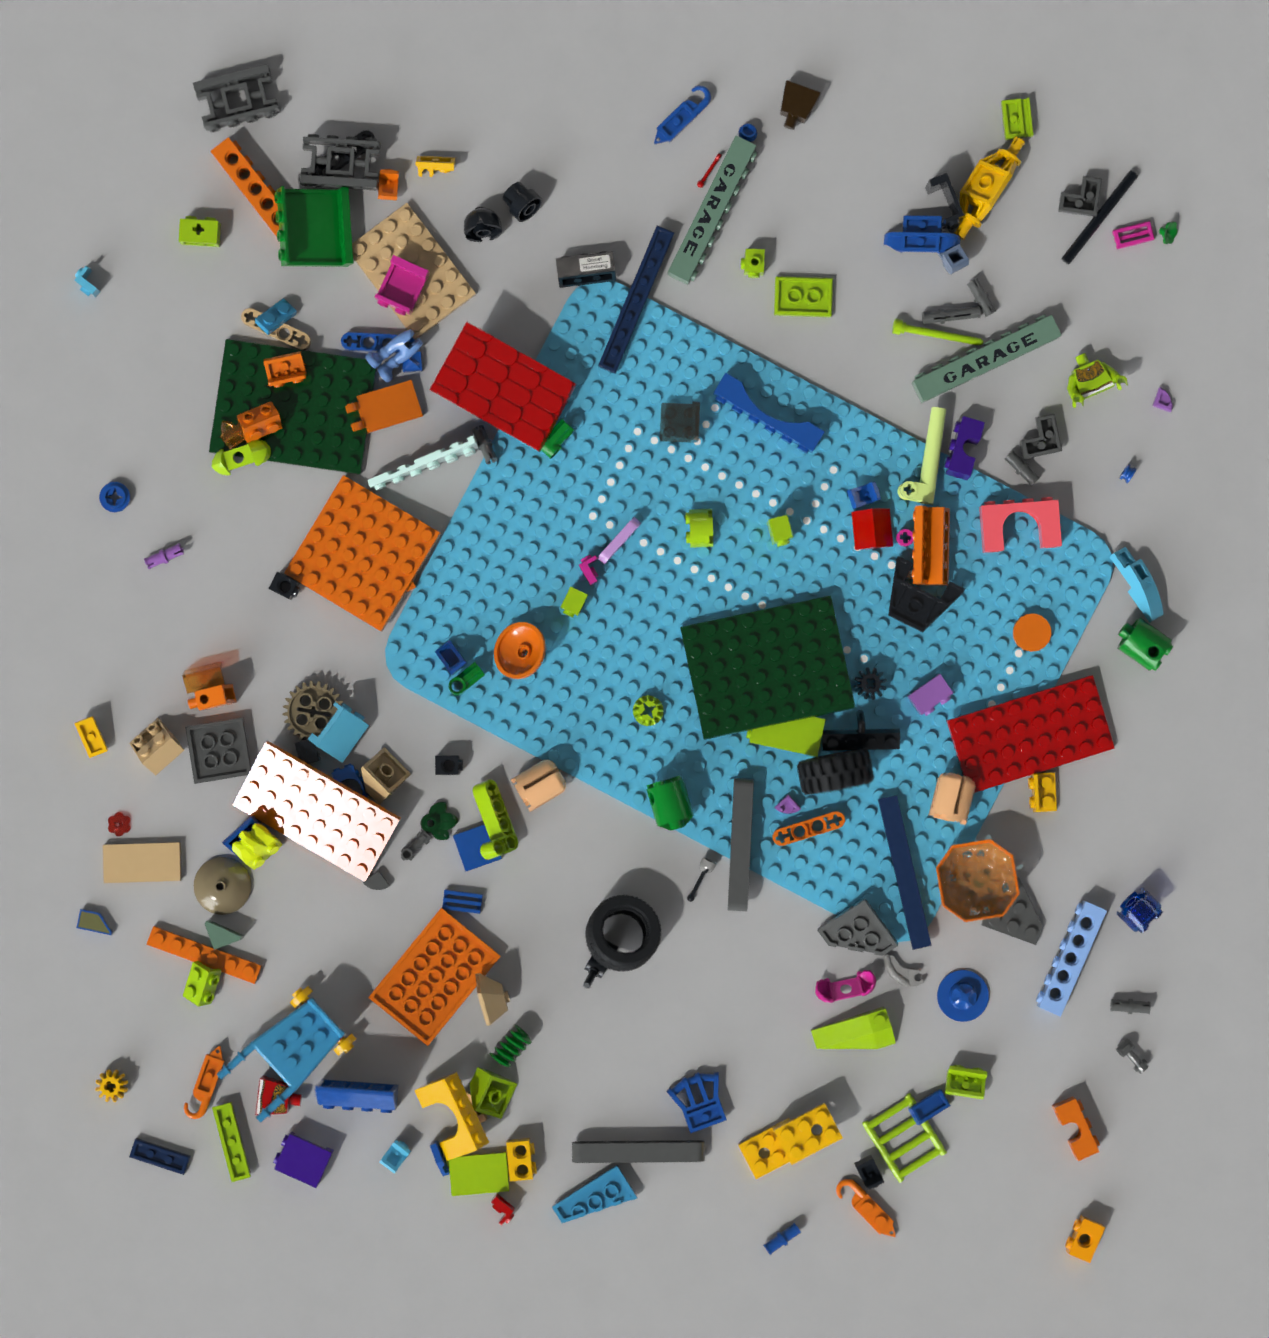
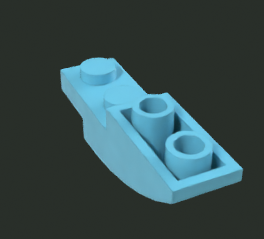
[1110,547,1164,623]

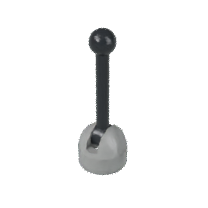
[687,857,716,902]

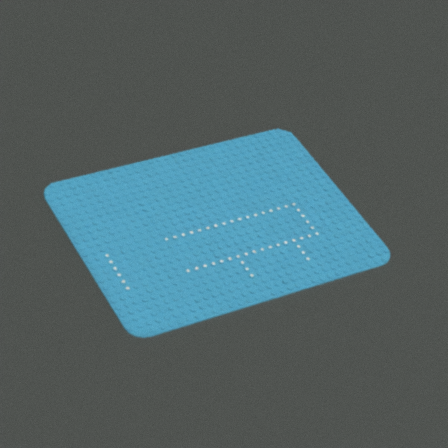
[385,281,1113,942]

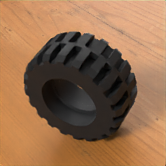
[797,749,874,795]

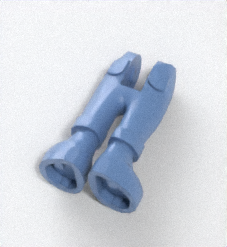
[365,329,423,383]

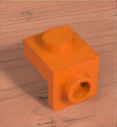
[378,169,399,201]

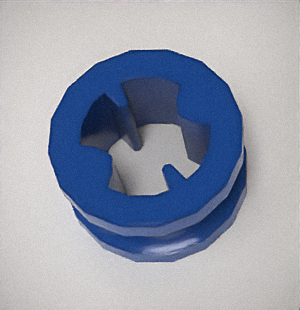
[1119,464,1137,483]

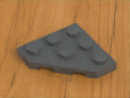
[981,877,1043,945]
[817,898,898,956]

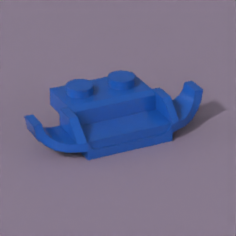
[884,215,961,253]

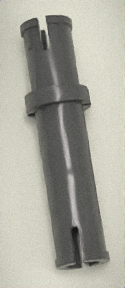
[922,306,981,325]

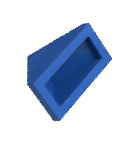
[435,640,468,675]

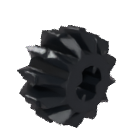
[854,667,887,700]

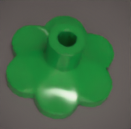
[1159,221,1178,244]

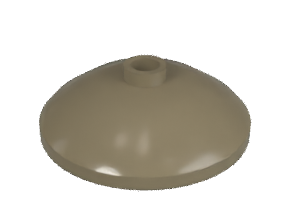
[194,857,251,915]

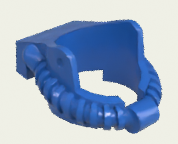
[331,763,369,798]

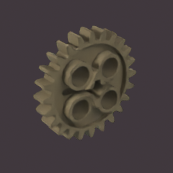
[282,681,344,740]

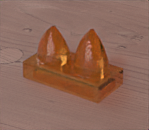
[220,413,245,449]

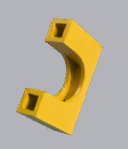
[414,1072,489,1161]

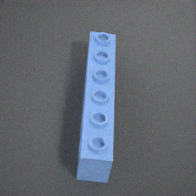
[1036,900,1107,1017]

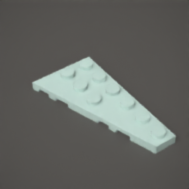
[367,436,478,490]

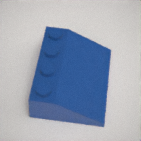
[315,1079,399,1113]

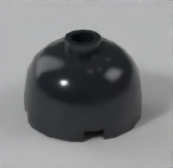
[464,207,502,242]

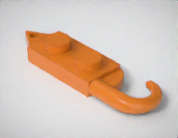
[184,1046,225,1119]
[836,1179,896,1237]

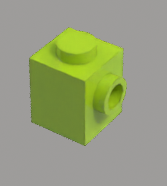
[741,249,765,278]

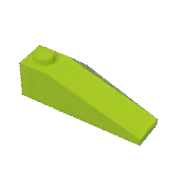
[811,1006,896,1049]

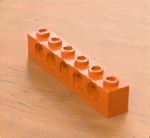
[211,137,279,237]

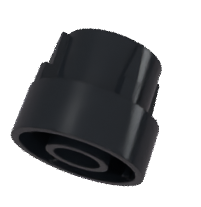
[502,182,542,222]

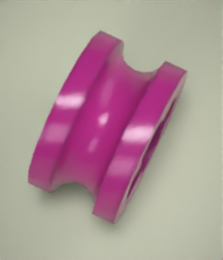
[896,529,914,547]

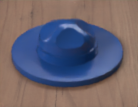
[937,970,989,1022]

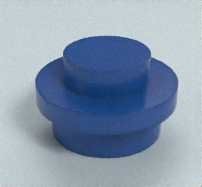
[738,124,757,142]

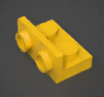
[1028,773,1057,812]

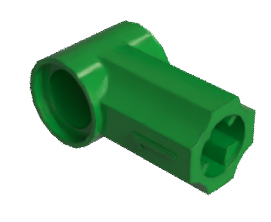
[541,419,574,459]
[449,662,485,696]

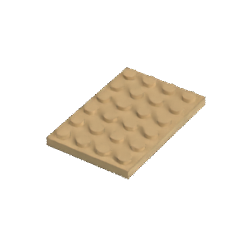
[352,203,476,340]

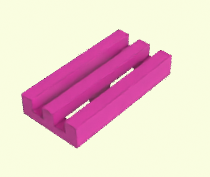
[1112,221,1155,250]

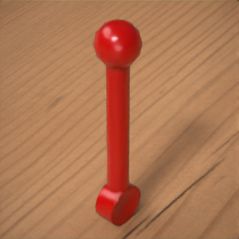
[697,153,722,188]

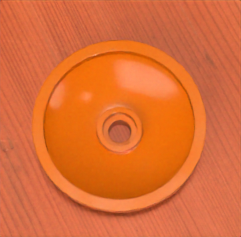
[494,622,546,679]

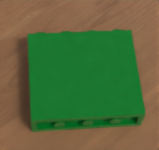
[274,186,353,267]

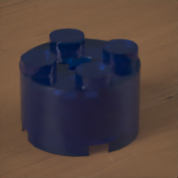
[1117,888,1163,933]

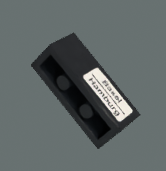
[556,251,616,288]

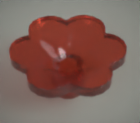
[108,812,131,837]

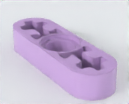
[597,517,641,564]

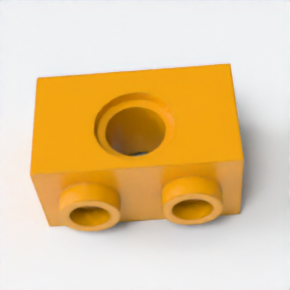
[1065,1215,1105,1263]

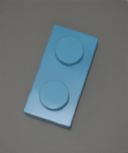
[255,298,297,335]

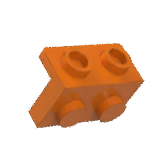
[263,351,307,387]
[237,401,282,443]

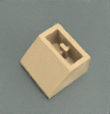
[129,718,184,776]

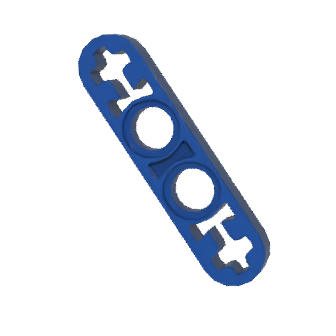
[341,332,415,353]

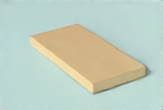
[103,842,181,883]

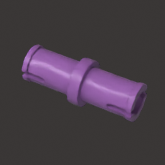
[144,543,184,570]

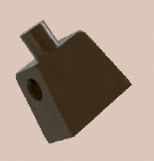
[780,80,821,130]

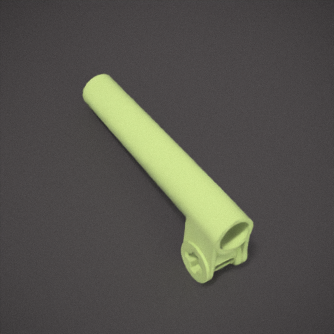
[897,407,946,505]

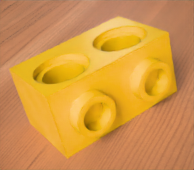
[506,1138,537,1181]

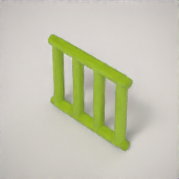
[862,1093,947,1183]

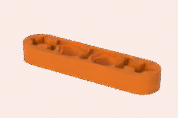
[772,811,845,846]

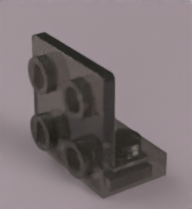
[660,402,700,443]

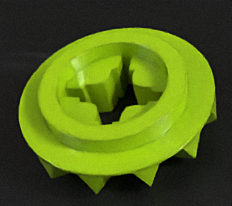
[633,695,664,726]

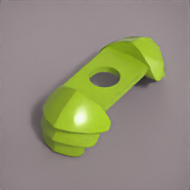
[211,439,271,476]

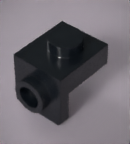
[854,1155,884,1190]

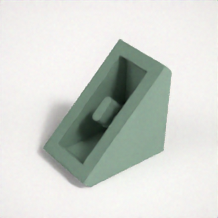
[205,920,244,950]

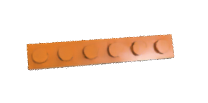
[146,926,262,984]

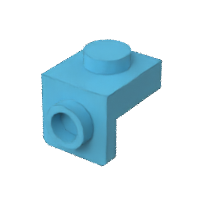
[74,266,101,297]
[379,1140,411,1174]

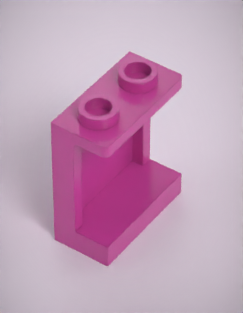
[374,255,430,316]

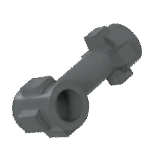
[401,830,432,861]
[1116,1039,1149,1074]

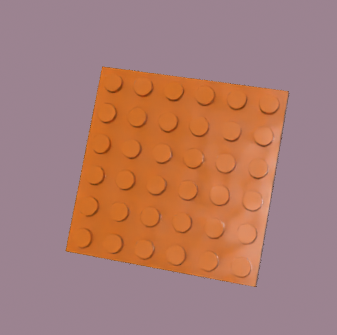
[284,475,441,632]

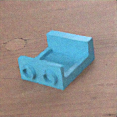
[308,702,369,763]

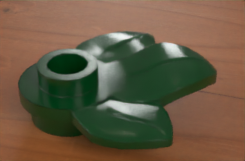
[420,802,459,840]

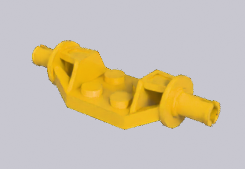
[954,137,1025,240]

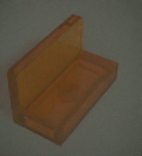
[182,662,225,694]

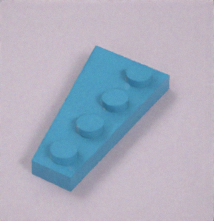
[552,1165,638,1223]

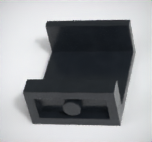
[925,173,964,230]

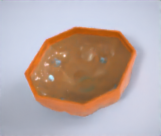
[936,839,1020,922]

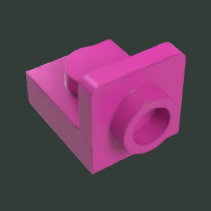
[579,555,598,586]

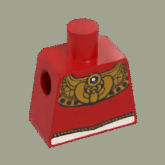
[255,1076,302,1115]

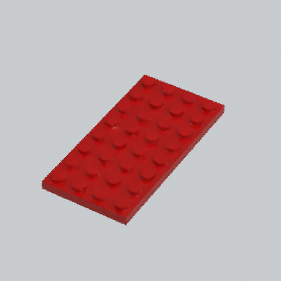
[946,675,1115,793]

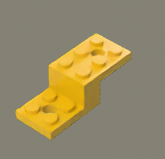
[738,1103,843,1179]

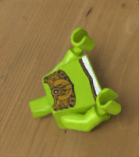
[1067,353,1128,408]

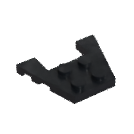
[888,556,965,633]

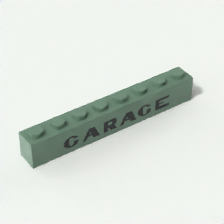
[668,135,758,285]
[912,314,1062,404]

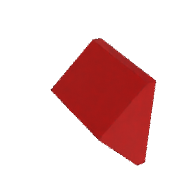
[851,508,893,550]

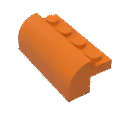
[912,505,950,585]

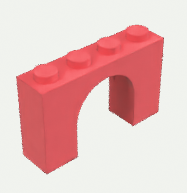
[979,497,1062,553]

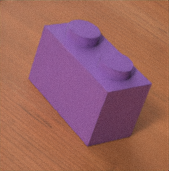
[907,674,953,716]

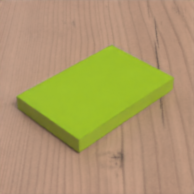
[774,276,833,317]
[449,1152,509,1196]

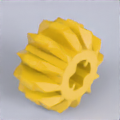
[95,1069,128,1102]

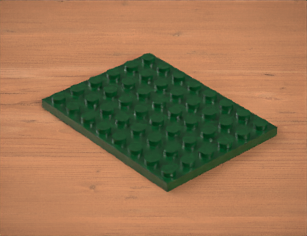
[209,339,377,475]
[680,595,855,740]

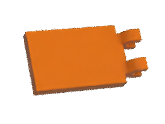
[345,380,423,433]

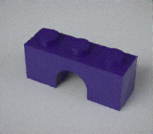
[944,416,985,480]

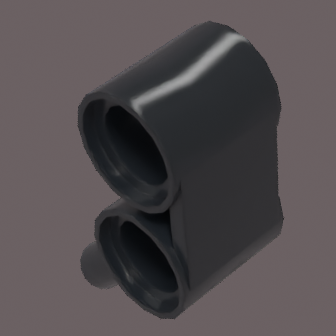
[583,939,618,988]

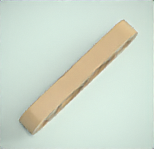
[241,308,311,350]

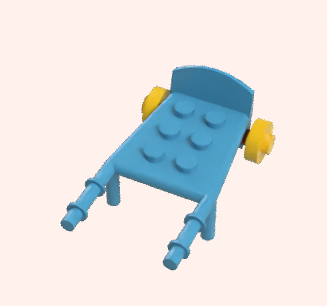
[217,986,357,1123]

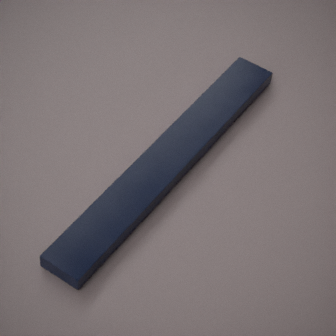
[598,225,674,374]
[878,795,932,950]

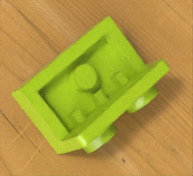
[183,961,222,1007]
[945,1065,988,1100]

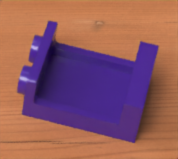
[273,1132,334,1188]

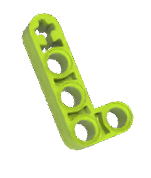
[473,779,518,860]

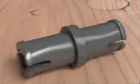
[967,278,996,317]
[472,425,498,464]
[1005,451,1040,486]
[1110,999,1151,1014]

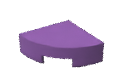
[1152,387,1172,412]
[774,794,801,814]

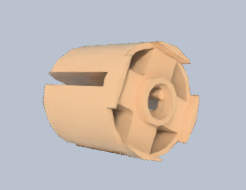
[511,759,566,812]
[928,772,975,825]

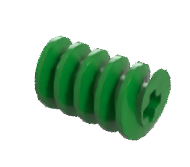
[489,1025,532,1067]

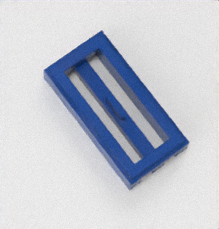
[442,890,483,914]

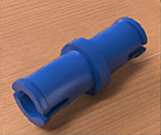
[763,1223,801,1255]

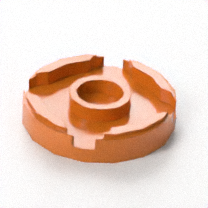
[1013,613,1051,652]

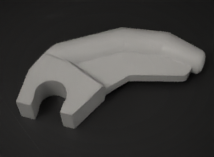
[884,954,924,986]

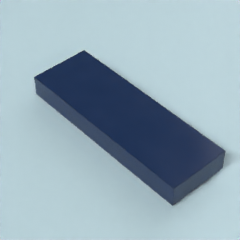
[129,1138,191,1175]

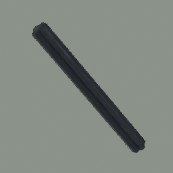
[1062,170,1138,265]

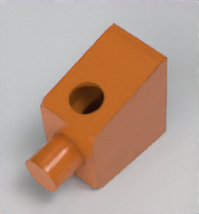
[188,684,237,710]

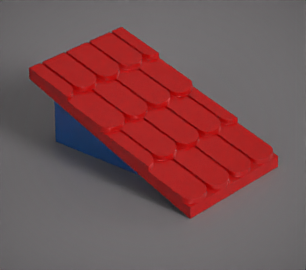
[429,322,577,452]

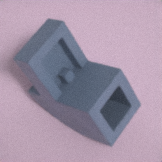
[938,244,969,274]

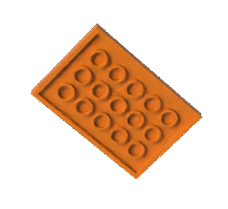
[368,907,501,1046]

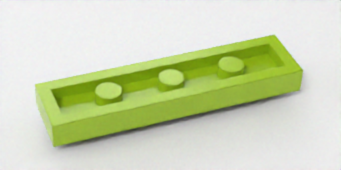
[212,1102,251,1182]

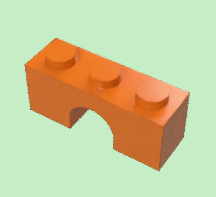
[1052,1096,1100,1161]

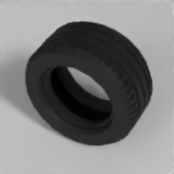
[585,895,661,972]

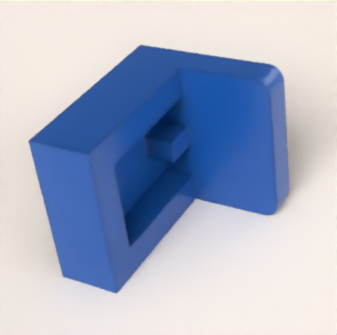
[847,481,881,509]

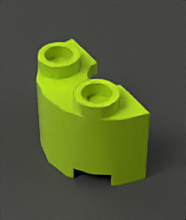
[685,509,713,548]

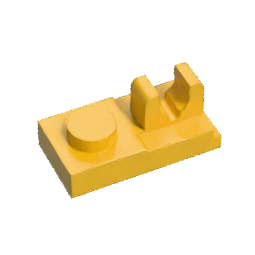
[416,156,455,177]
[74,716,108,758]

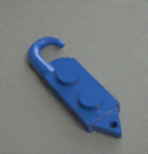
[654,85,711,144]

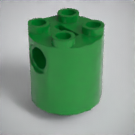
[1117,618,1173,671]
[646,775,694,831]

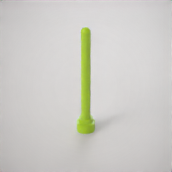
[892,318,983,346]

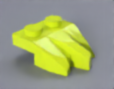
[232,823,283,870]

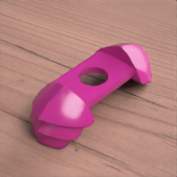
[815,970,876,1003]

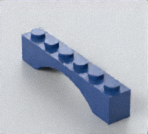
[713,373,825,454]

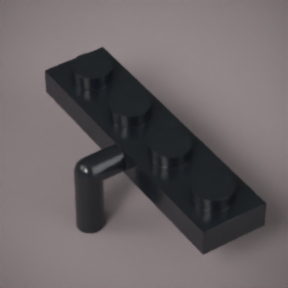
[822,710,900,751]

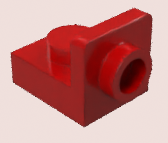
[491,1193,515,1226]

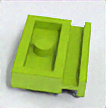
[1001,98,1033,140]

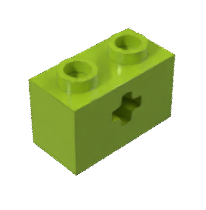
[178,216,221,247]
[767,515,793,547]

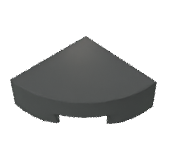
[363,871,390,890]

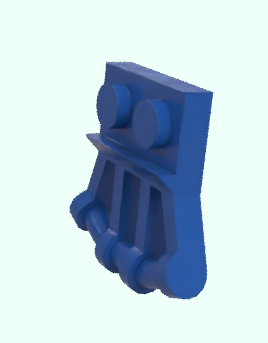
[666,1072,727,1133]

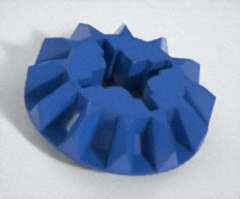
[99,482,131,513]

